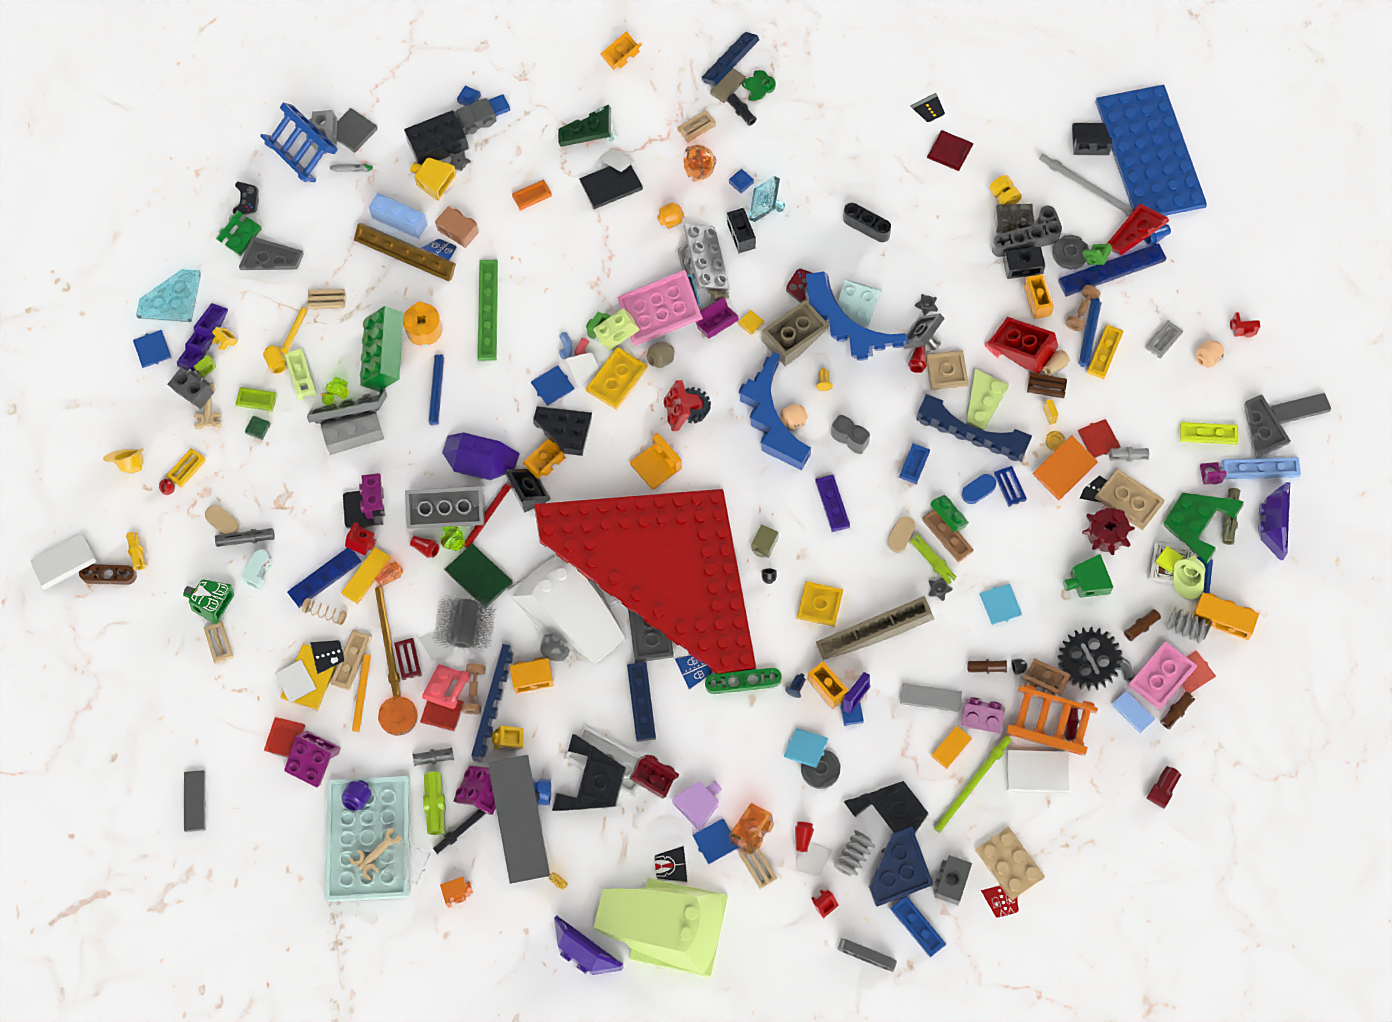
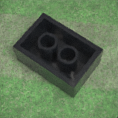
[404,110,469,165]

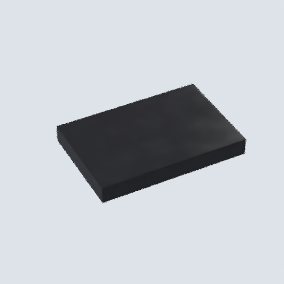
[579,165,643,210]

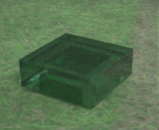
[245,416,271,440]

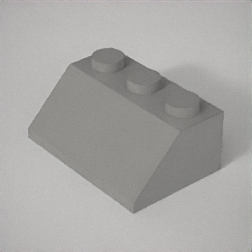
[321,411,384,455]

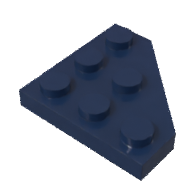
[868,826,934,907]

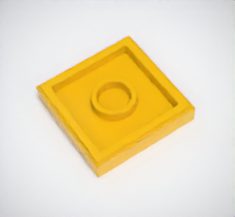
[797,581,844,627]

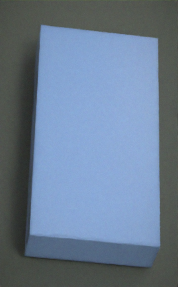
[1112,690,1155,733]

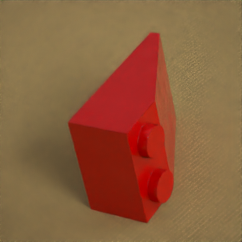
[988,317,1059,374]

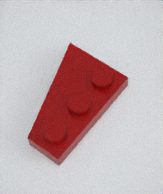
[1106,204,1169,256]

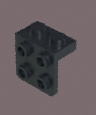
[1072,123,1113,155]
[343,487,386,529]

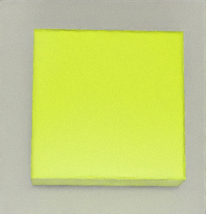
[1155,546,1183,573]

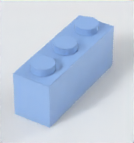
[369,193,427,239]

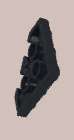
[533,406,592,456]

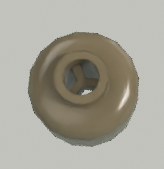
[646,341,675,368]

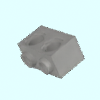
[309,110,337,152]

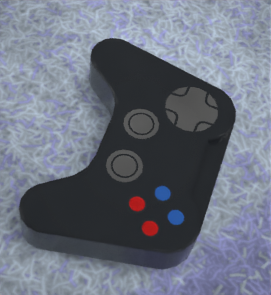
[233,181,259,215]

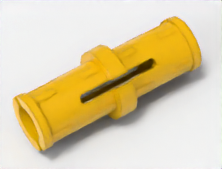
[126,532,146,571]

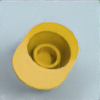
[103,448,144,473]

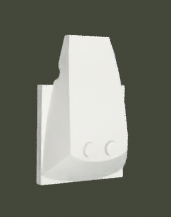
[508,555,626,664]

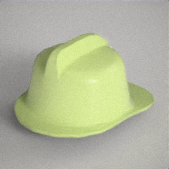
[1173,555,1205,599]

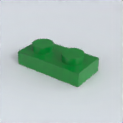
[930,495,969,532]

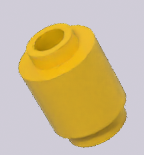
[263,345,287,374]

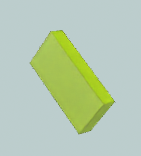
[235,387,277,412]

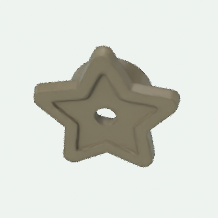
[707,289,730,301]

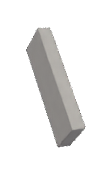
[900,683,962,712]

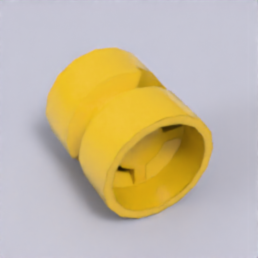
[989,175,1022,209]

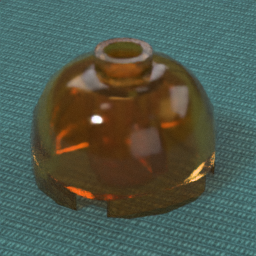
[683,145,717,182]

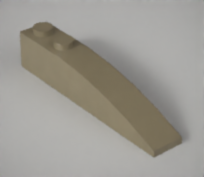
[816,596,935,660]

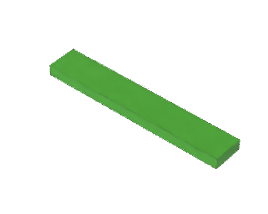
[478,260,498,361]

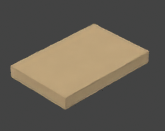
[1095,468,1165,531]

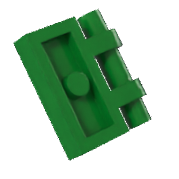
[215,210,262,257]

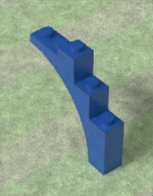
[806,271,909,361]
[738,352,811,471]

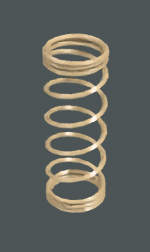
[302,598,347,626]

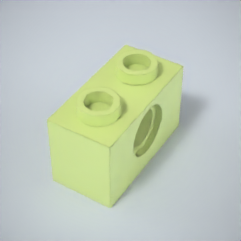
[593,308,640,350]

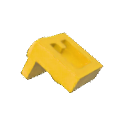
[492,725,524,750]

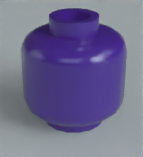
[341,780,372,811]

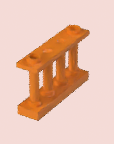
[1007,684,1098,756]

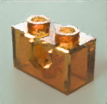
[730,803,774,854]

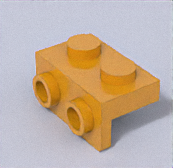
[600,31,642,71]
[522,439,566,479]

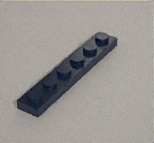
[471,644,514,763]

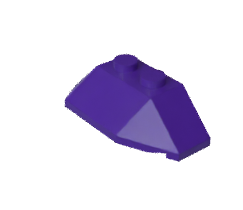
[442,432,520,481]
[1258,482,1291,560]
[554,915,624,975]

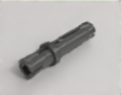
[215,528,275,547]

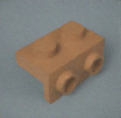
[1022,658,1071,697]

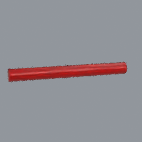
[462,484,511,548]

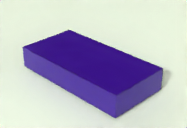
[843,672,871,714]

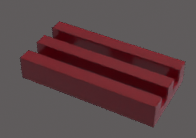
[394,638,422,681]

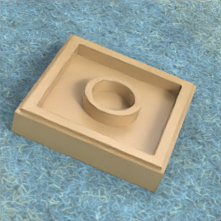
[926,350,969,390]

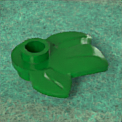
[741,70,776,101]

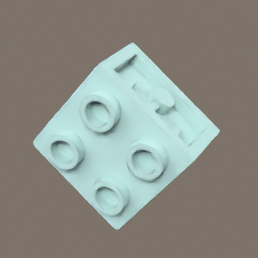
[838,279,882,326]

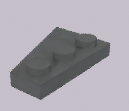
[1244,394,1291,458]

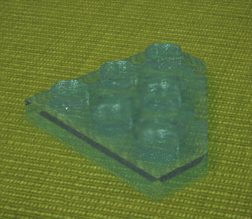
[136,269,201,322]

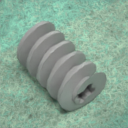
[1167,606,1212,644]
[833,830,875,876]

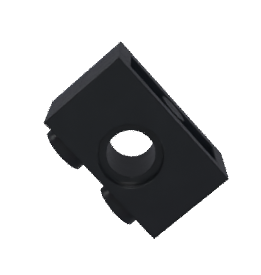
[1003,246,1046,279]

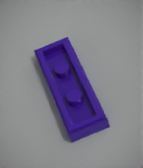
[815,474,850,532]

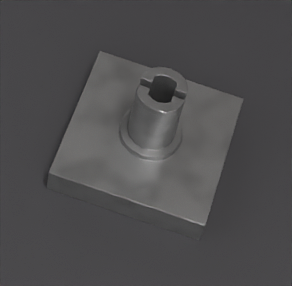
[903,313,945,351]

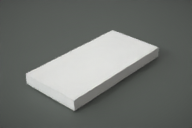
[564,725,642,798]

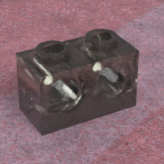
[994,204,1034,233]

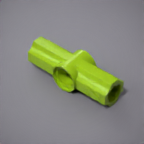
[423,771,446,835]

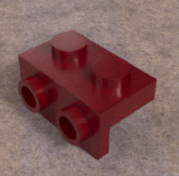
[629,754,680,799]

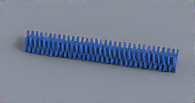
[1078,298,1102,368]
[428,354,445,426]

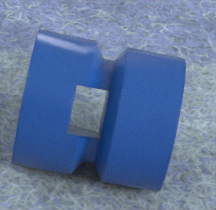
[533,778,551,806]

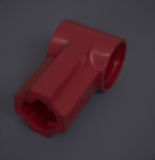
[1146,766,1182,809]

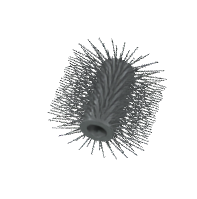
[432,594,497,653]

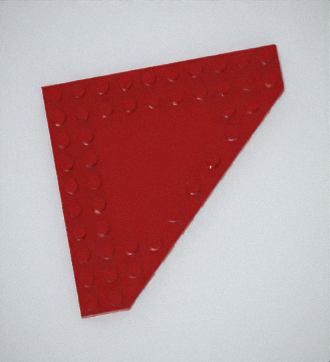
[534,489,756,674]

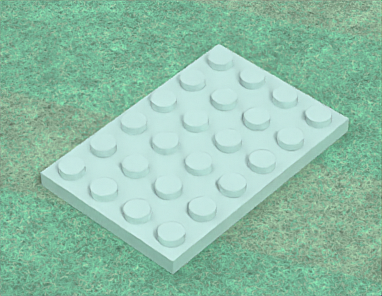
[325,776,409,902]

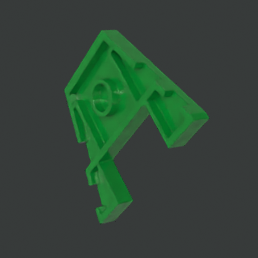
[1164,492,1244,564]

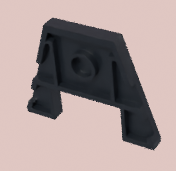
[552,734,626,811]
[844,781,929,854]

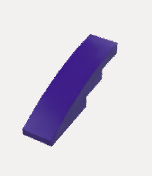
[176,303,228,372]

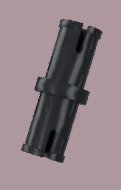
[727,93,757,126]

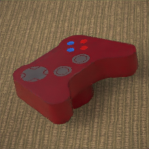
[786,268,812,303]

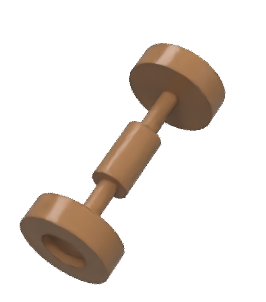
[1065,285,1101,332]
[461,663,486,715]

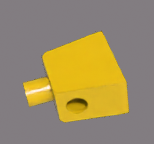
[410,158,456,201]

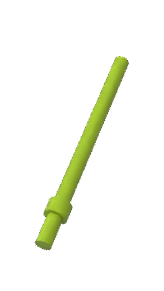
[934,735,1012,833]

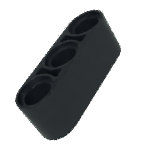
[843,203,891,242]

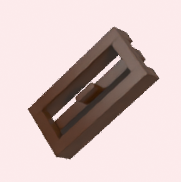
[1027,373,1067,399]

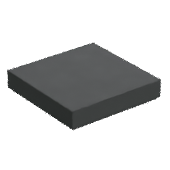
[336,108,378,153]

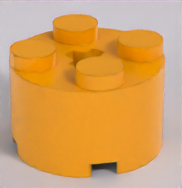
[403,301,442,346]

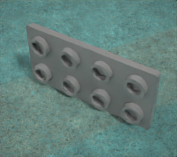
[678,223,730,291]

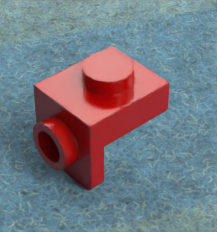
[1230,312,1261,337]

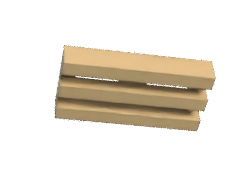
[677,110,716,143]
[307,289,345,309]
[203,621,234,664]
[739,843,777,889]

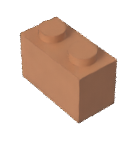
[435,206,479,249]

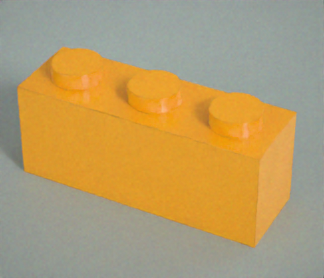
[1192,592,1260,640]

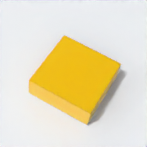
[738,310,764,336]
[1043,399,1059,425]

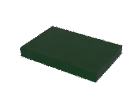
[444,543,513,609]

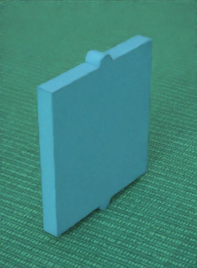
[979,584,1022,625]
[784,728,829,768]

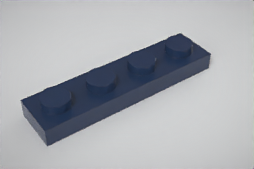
[701,32,759,86]
[627,662,656,742]

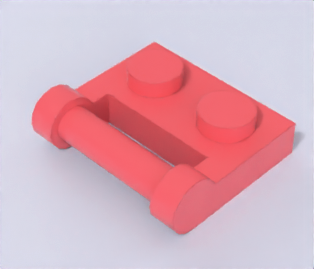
[422,664,471,709]

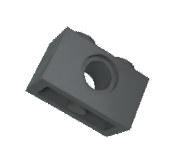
[933,855,972,906]

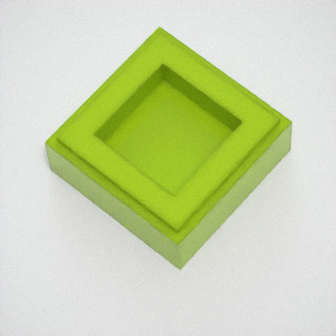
[194,355,216,378]

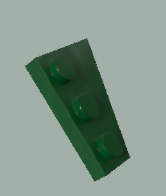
[558,104,611,147]

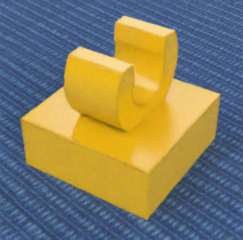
[212,327,238,350]

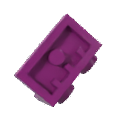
[284,731,341,788]
[453,766,496,815]

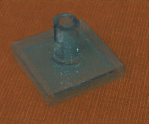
[749,176,785,222]

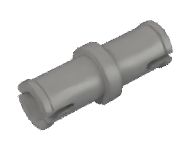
[1109,447,1150,462]

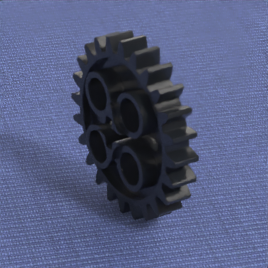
[1057,627,1123,691]

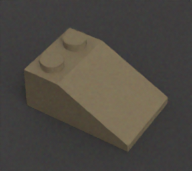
[762,300,829,366]

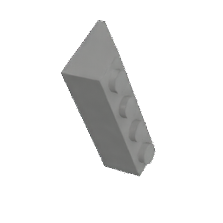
[405,486,485,529]

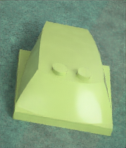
[593,878,728,978]

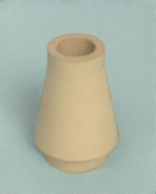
[1043,350,1070,376]

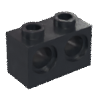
[727,208,756,254]

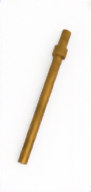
[375,587,401,698]

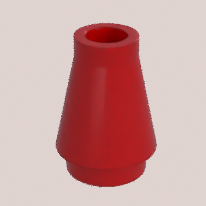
[908,346,927,373]
[410,536,440,558]
[794,821,815,852]

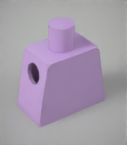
[672,781,722,831]

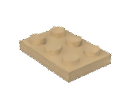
[975,826,1045,901]

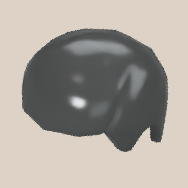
[540,634,570,662]

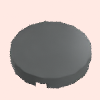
[1052,235,1089,270]
[801,750,841,789]

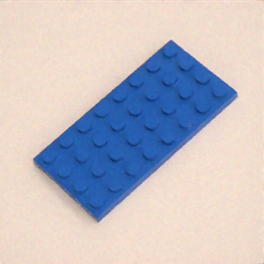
[1095,84,1207,216]

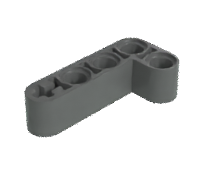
[992,205,1062,257]

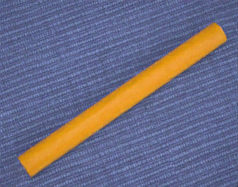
[352,654,371,732]

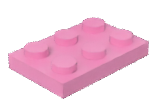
[1128,641,1198,710]

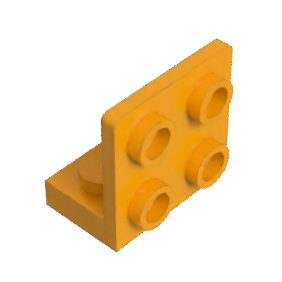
[630,433,682,490]

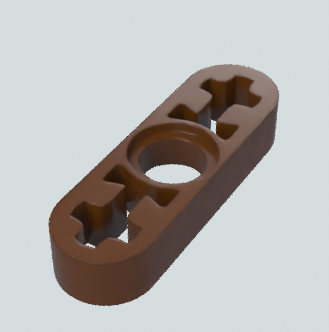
[79,564,137,585]

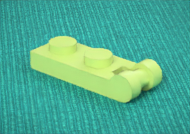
[284,348,317,401]

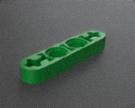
[705,668,782,694]

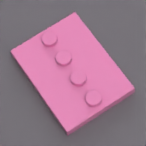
[617,270,703,346]

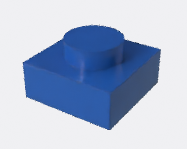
[457,85,481,106]
[729,168,754,194]

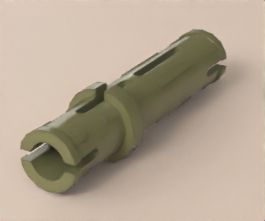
[1222,488,1241,545]

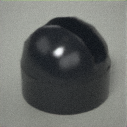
[761,568,777,584]
[1011,658,1027,675]

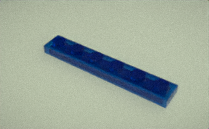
[1058,243,1167,297]

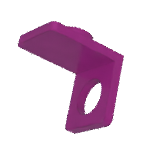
[1200,462,1227,485]

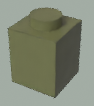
[751,524,779,558]

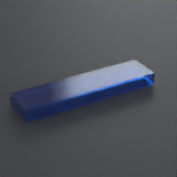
[287,548,362,608]

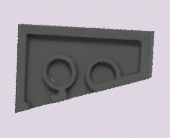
[239,236,304,270]

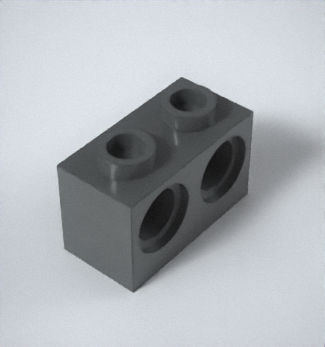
[167,367,214,410]

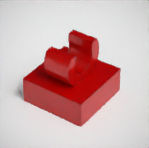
[811,890,839,919]

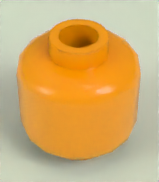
[657,202,685,229]

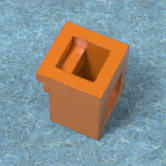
[440,877,473,908]

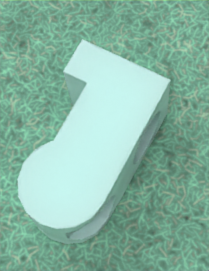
[241,550,272,590]

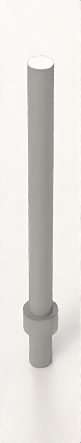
[1039,153,1134,215]

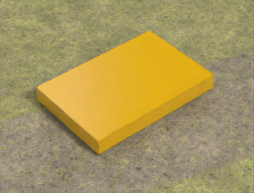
[585,347,648,410]
[280,644,337,711]

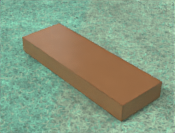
[922,510,974,563]

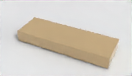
[331,630,371,691]

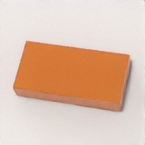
[512,179,552,211]

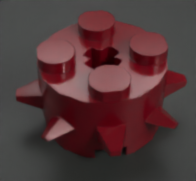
[1082,506,1135,555]

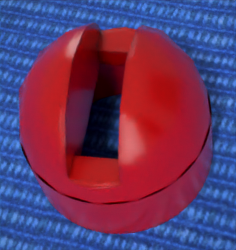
[159,479,175,495]

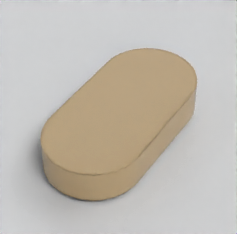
[205,505,239,534]
[888,516,916,553]

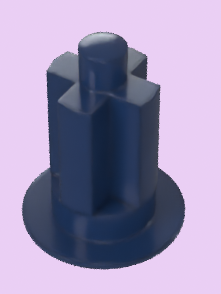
[785,673,806,698]

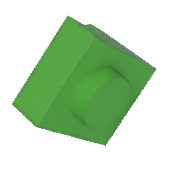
[1082,244,1112,265]
[586,311,611,340]

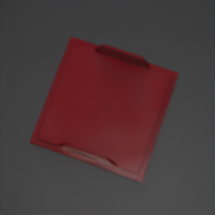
[927,130,974,171]

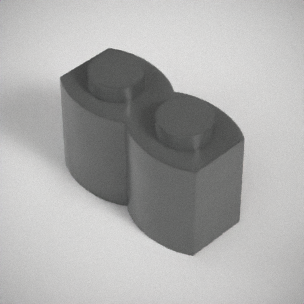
[455,98,497,135]
[831,415,870,454]

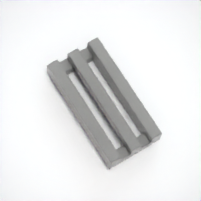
[1145,320,1183,359]

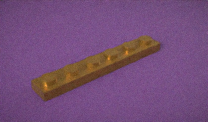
[354,223,456,282]

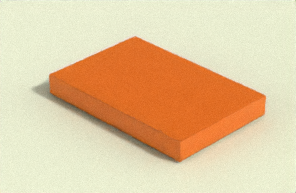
[1032,435,1098,501]

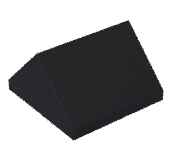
[505,469,550,513]

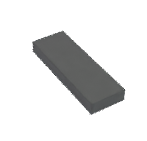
[1270,393,1331,424]
[184,770,206,832]

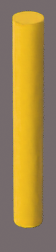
[281,307,308,354]

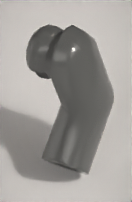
[1118,655,1134,680]

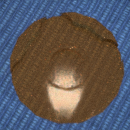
[378,696,418,736]

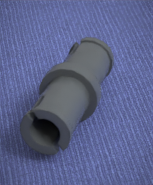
[412,747,454,767]

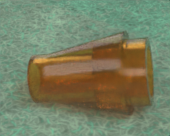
[375,561,405,587]

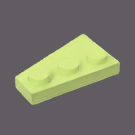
[966,369,1009,430]

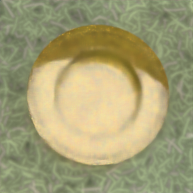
[1045,431,1065,451]
[548,872,568,890]

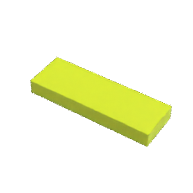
[1180,422,1239,445]

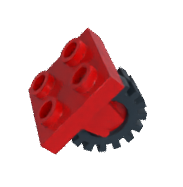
[663,380,711,431]

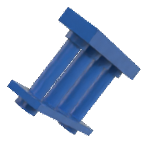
[260,102,338,183]

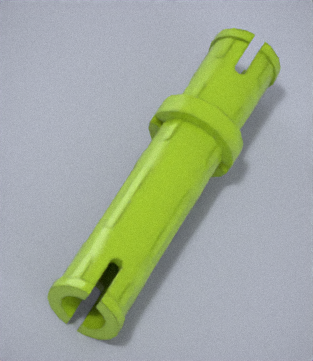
[910,534,957,585]

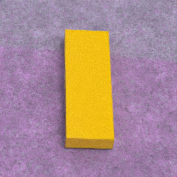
[1087,324,1124,379]
[341,547,391,605]

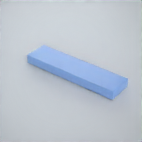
[1221,457,1301,480]

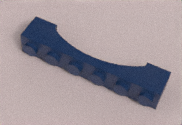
[916,394,1032,462]

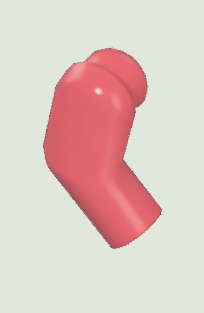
[574,338,589,356]

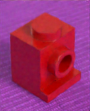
[345,522,377,556]

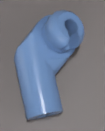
[559,332,572,359]

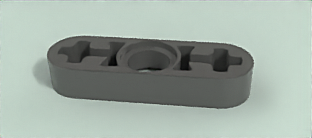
[837,938,897,972]

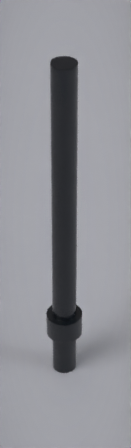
[432,809,486,855]

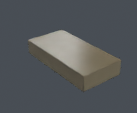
[710,68,746,103]

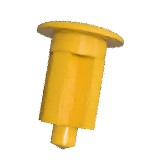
[816,368,833,391]

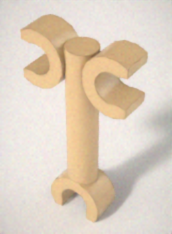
[194,382,222,430]
[349,828,402,880]

